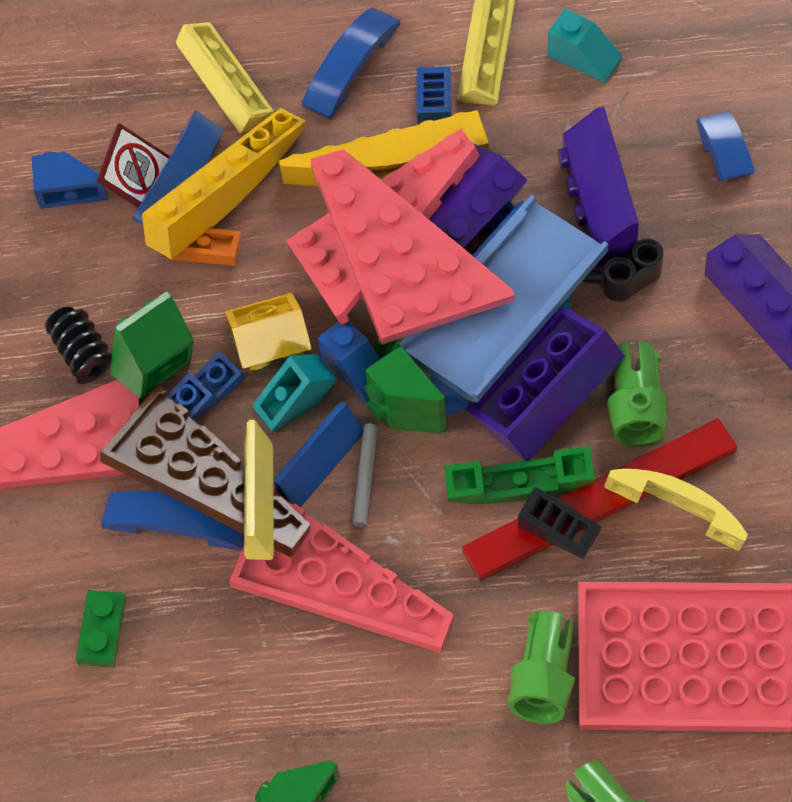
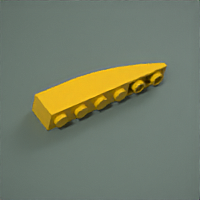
[142,108,306,259]
[279,110,489,187]

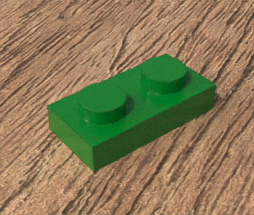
[76,590,127,668]

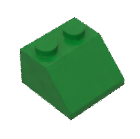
[365,346,447,434]

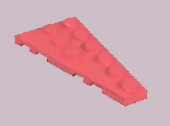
[0,380,141,489]
[229,488,454,654]

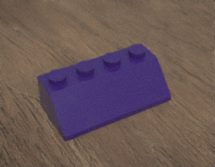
[558,106,639,267]
[429,144,527,249]
[705,234,792,371]
[465,305,625,462]

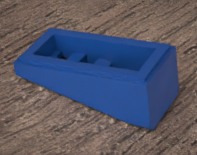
[417,66,451,125]

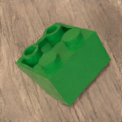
[110,292,194,399]

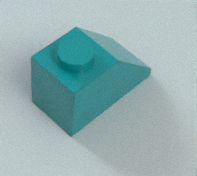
[547,8,622,83]
[252,354,337,432]

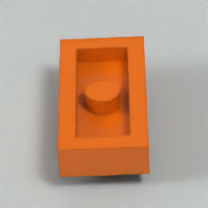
[167,228,242,266]

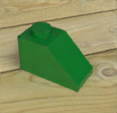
[255,760,340,802]

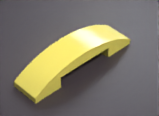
[604,469,748,551]

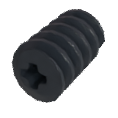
[44,307,112,384]

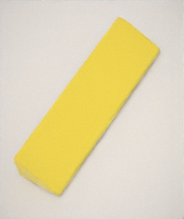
[457,0,515,106]
[176,22,274,134]
[244,419,274,560]

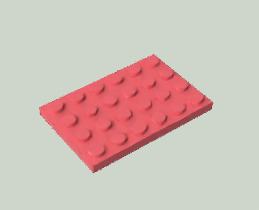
[578,582,792,732]

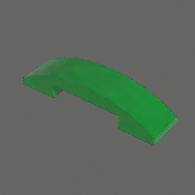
[444,446,595,504]

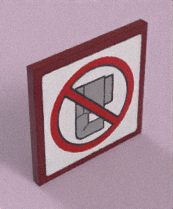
[96,123,170,207]

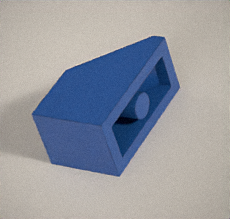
[32,152,108,209]
[318,321,380,405]

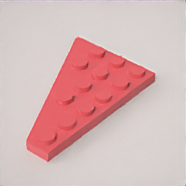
[286,129,480,326]
[310,149,515,345]

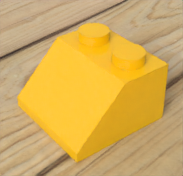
[225,293,311,370]

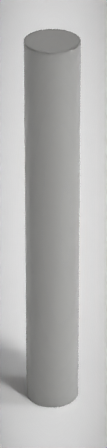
[352,423,378,528]

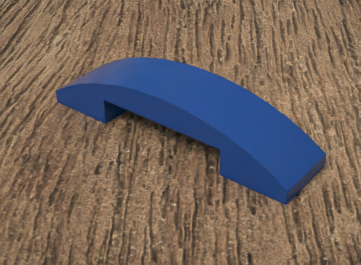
[302,7,400,120]
[132,110,224,225]
[101,491,244,551]

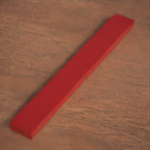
[462,418,737,581]

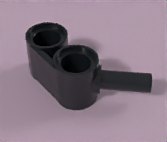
[582,238,664,302]

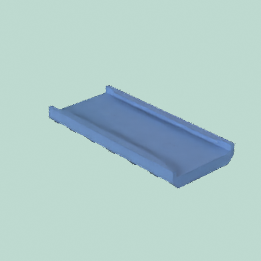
[399,195,608,402]

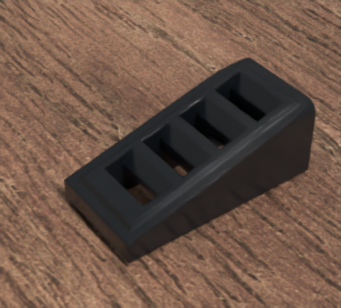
[518,487,601,559]

